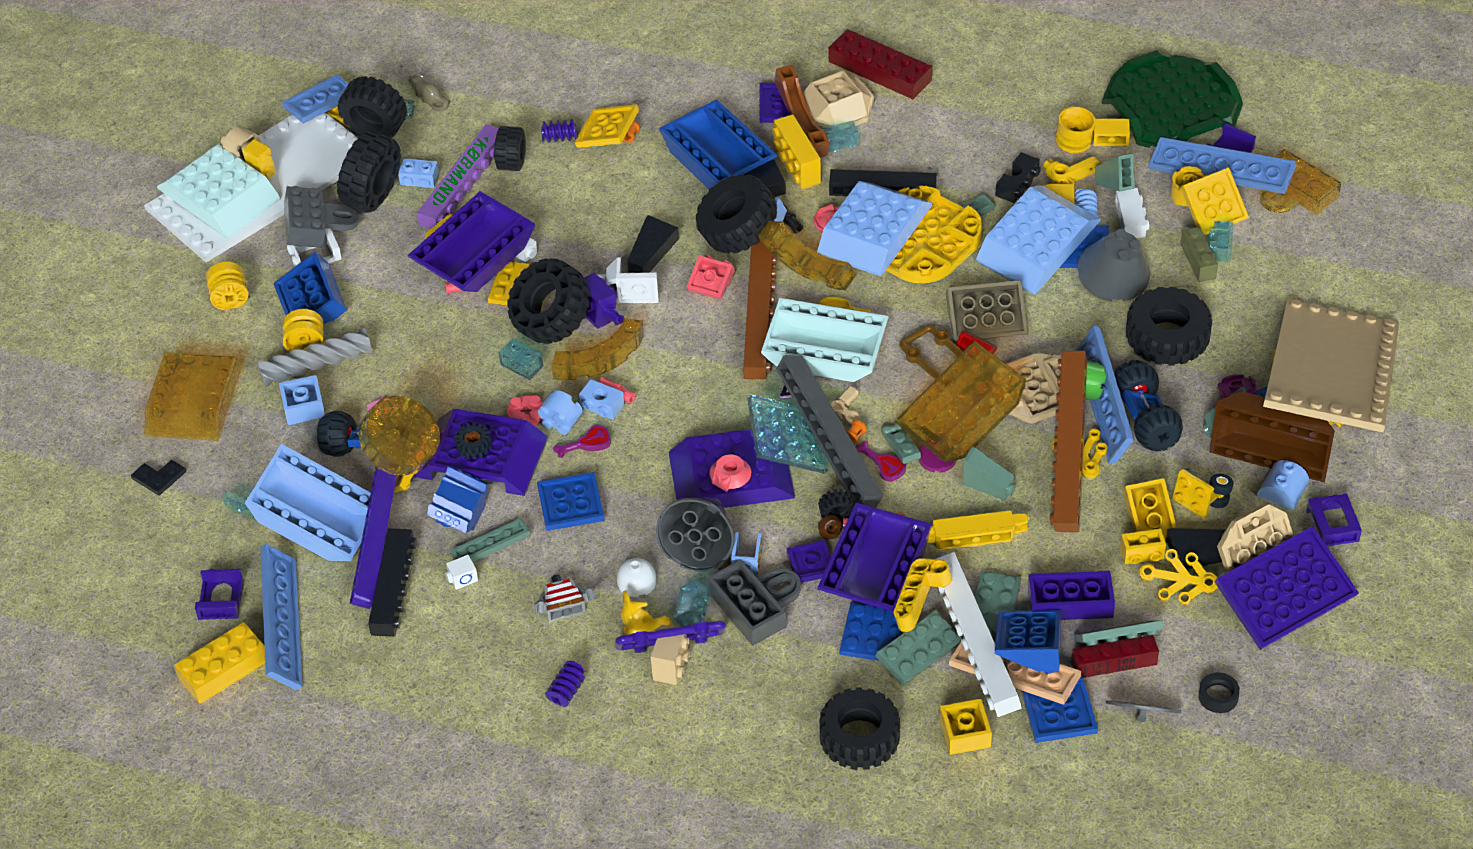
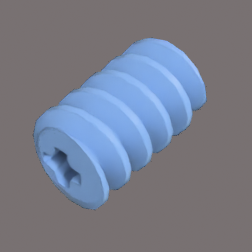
[1074,189,1098,217]

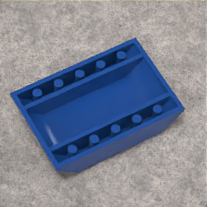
[659,100,777,189]

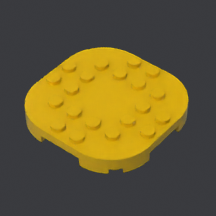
[886,186,982,283]

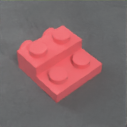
[686,256,735,300]

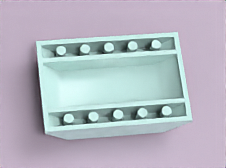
[157,144,280,238]
[761,298,889,382]

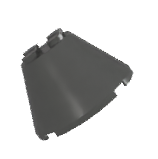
[1077,229,1150,301]
[656,497,735,572]

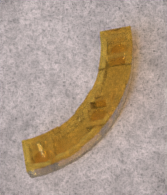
[758,221,856,291]
[551,318,644,380]

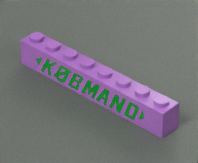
[417,124,499,229]

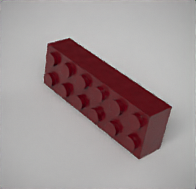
[828,29,932,99]

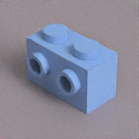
[398,158,439,188]

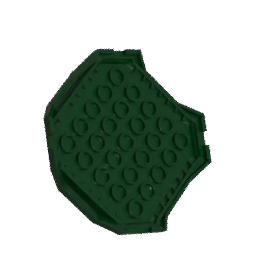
[1102,50,1243,148]

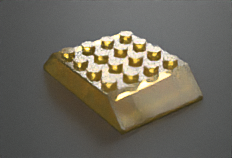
[894,341,1026,462]
[144,352,245,441]

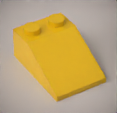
[1122,478,1177,539]

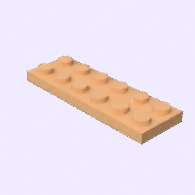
[949,638,1081,705]

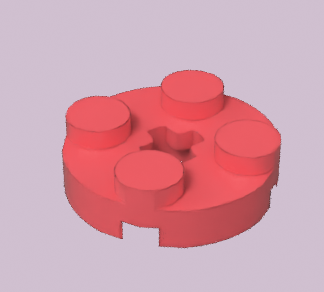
[507,395,543,427]

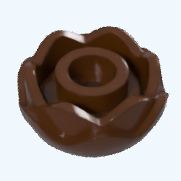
[818,515,842,540]

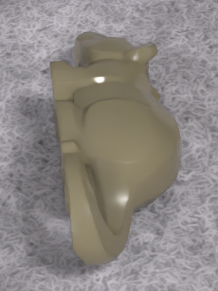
[409,74,449,111]

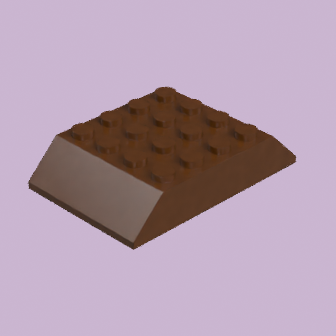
[1209,391,1335,483]

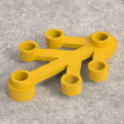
[1052,429,1108,478]
[1139,549,1218,605]

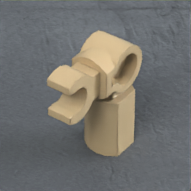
[830,386,859,426]

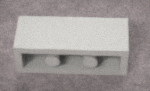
[1115,188,1149,238]

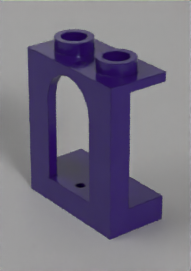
[1306,493,1362,547]
[195,569,244,620]

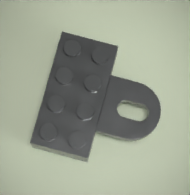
[284,186,359,248]
[707,560,801,646]

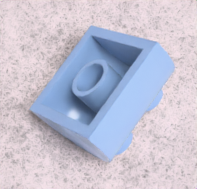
[1257,460,1309,510]

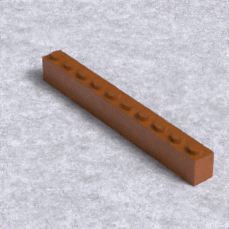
[743,234,777,379]
[1050,351,1087,532]

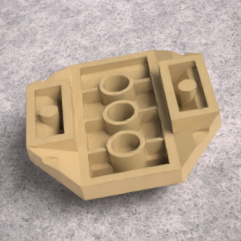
[802,70,874,133]
[990,353,1062,424]
[1217,503,1294,573]

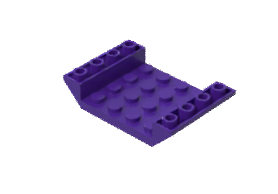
[414,409,548,496]

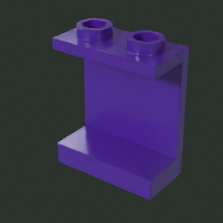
[1206,123,1256,153]

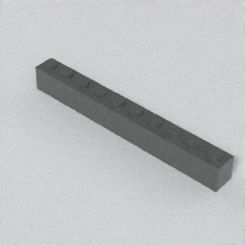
[776,355,884,508]

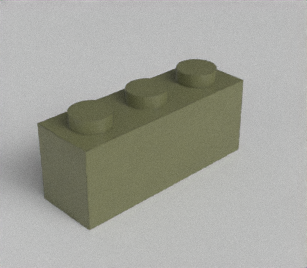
[1180,227,1218,282]

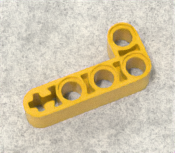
[893,558,952,632]

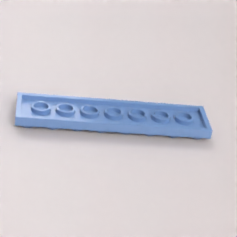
[1148,137,1297,194]
[1076,325,1134,463]
[260,544,303,690]

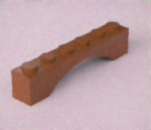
[774,65,830,158]

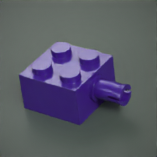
[584,273,624,329]

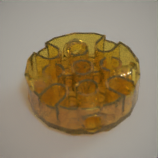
[359,395,440,476]

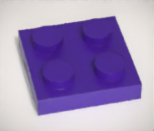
[787,540,831,583]

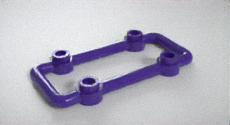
[615,621,726,653]

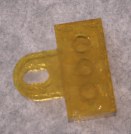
[1260,149,1341,216]

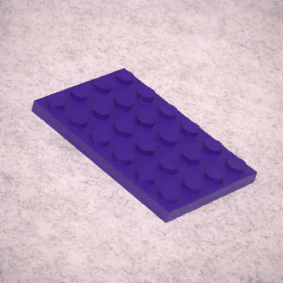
[1214,526,1359,650]

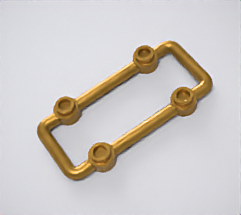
[899,325,992,401]

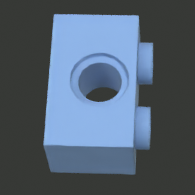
[579,379,625,420]

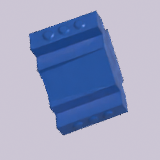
[427,466,489,533]

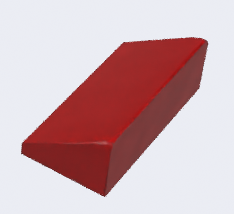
[956,331,998,364]

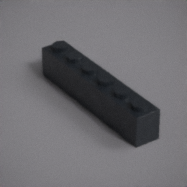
[829,169,937,196]
[368,528,417,637]

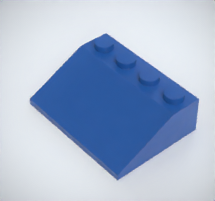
[273,252,347,324]
[995,610,1061,673]

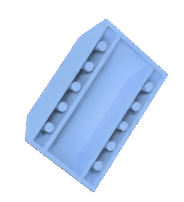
[817,181,932,276]
[976,185,1100,295]
[245,444,370,561]

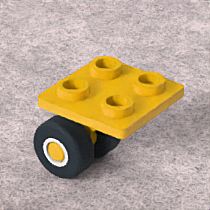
[1172,469,1234,518]

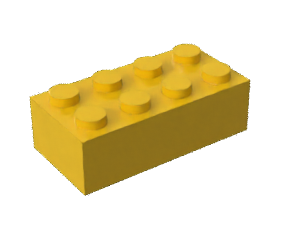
[772,115,821,189]
[174,622,265,704]

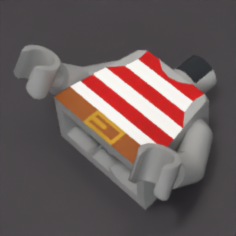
[534,575,597,622]

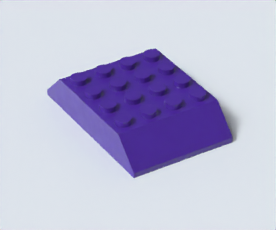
[408,191,535,292]
[669,428,795,508]
[817,503,932,612]

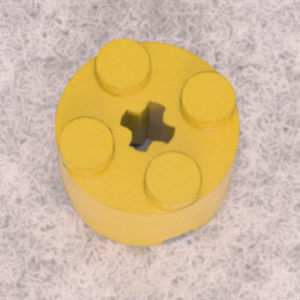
[1171,166,1208,207]

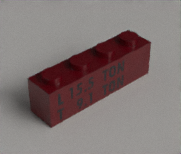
[1071,635,1159,678]

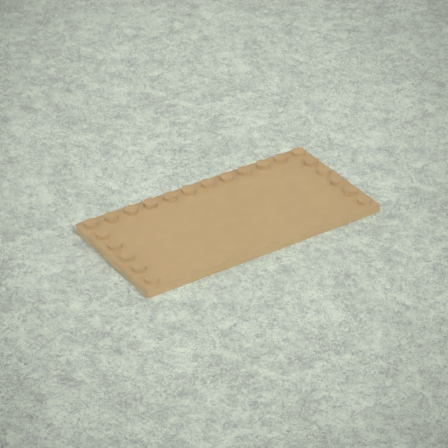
[1263,299,1399,433]

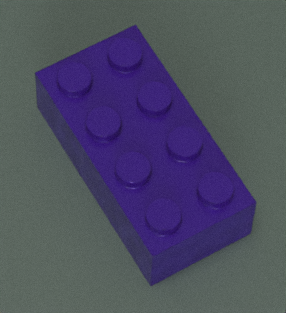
[1028,571,1115,620]

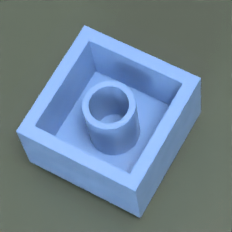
[279,375,325,425]

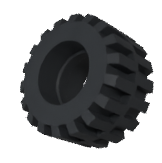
[494,126,526,171]

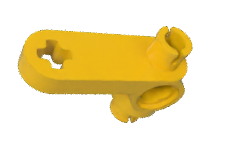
[1043,156,1101,186]

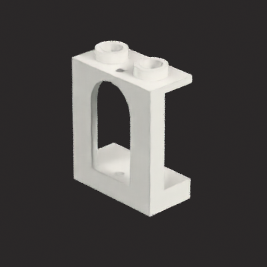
[286,228,341,267]

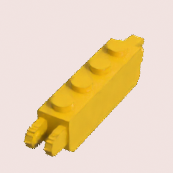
[927,510,1029,550]

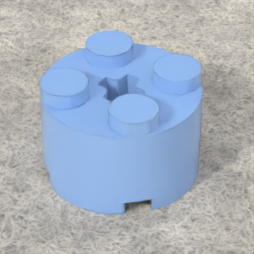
[538,390,583,435]

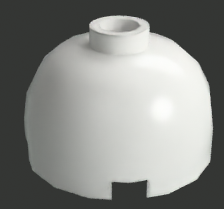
[617,558,657,597]

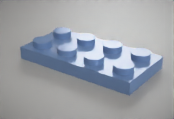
[282,74,349,123]

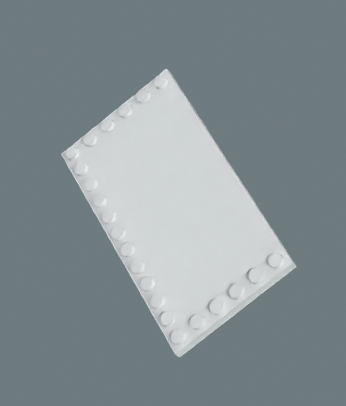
[144,113,358,262]

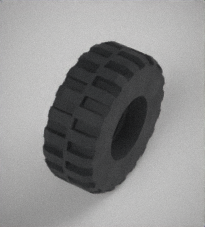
[337,131,401,213]
[696,174,777,254]
[507,258,590,344]
[1126,287,1212,366]

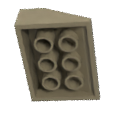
[946,280,1028,342]

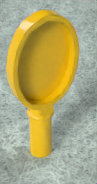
[819,297,871,313]

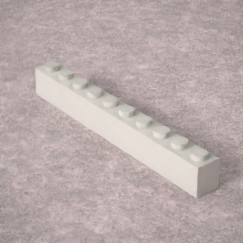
[936,552,1021,717]

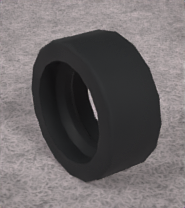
[1198,672,1240,713]

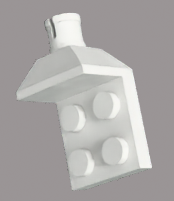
[598,258,659,303]

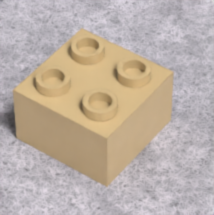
[651,624,690,685]

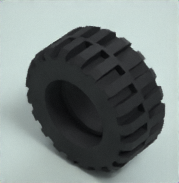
[338,76,407,138]
[819,687,900,770]

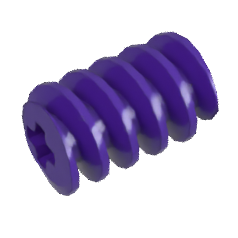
[541,119,577,143]
[545,661,585,707]

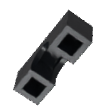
[995,152,1041,203]

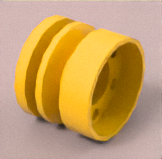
[1055,106,1095,153]
[206,262,249,310]

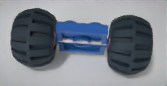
[1114,360,1183,452]
[317,408,427,457]

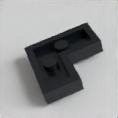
[131,459,186,496]

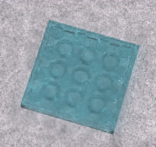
[747,394,829,474]

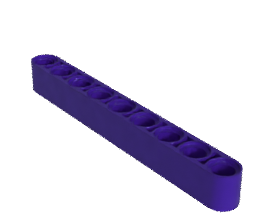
[350,454,399,609]

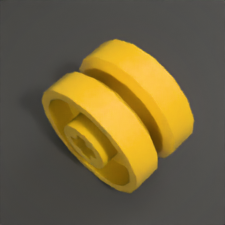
[283,309,324,352]

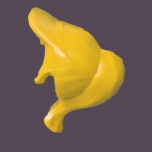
[621,591,673,635]

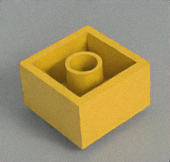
[939,699,992,755]

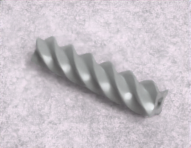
[257,328,373,387]

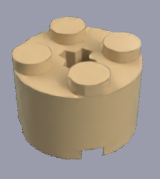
[221,124,262,163]

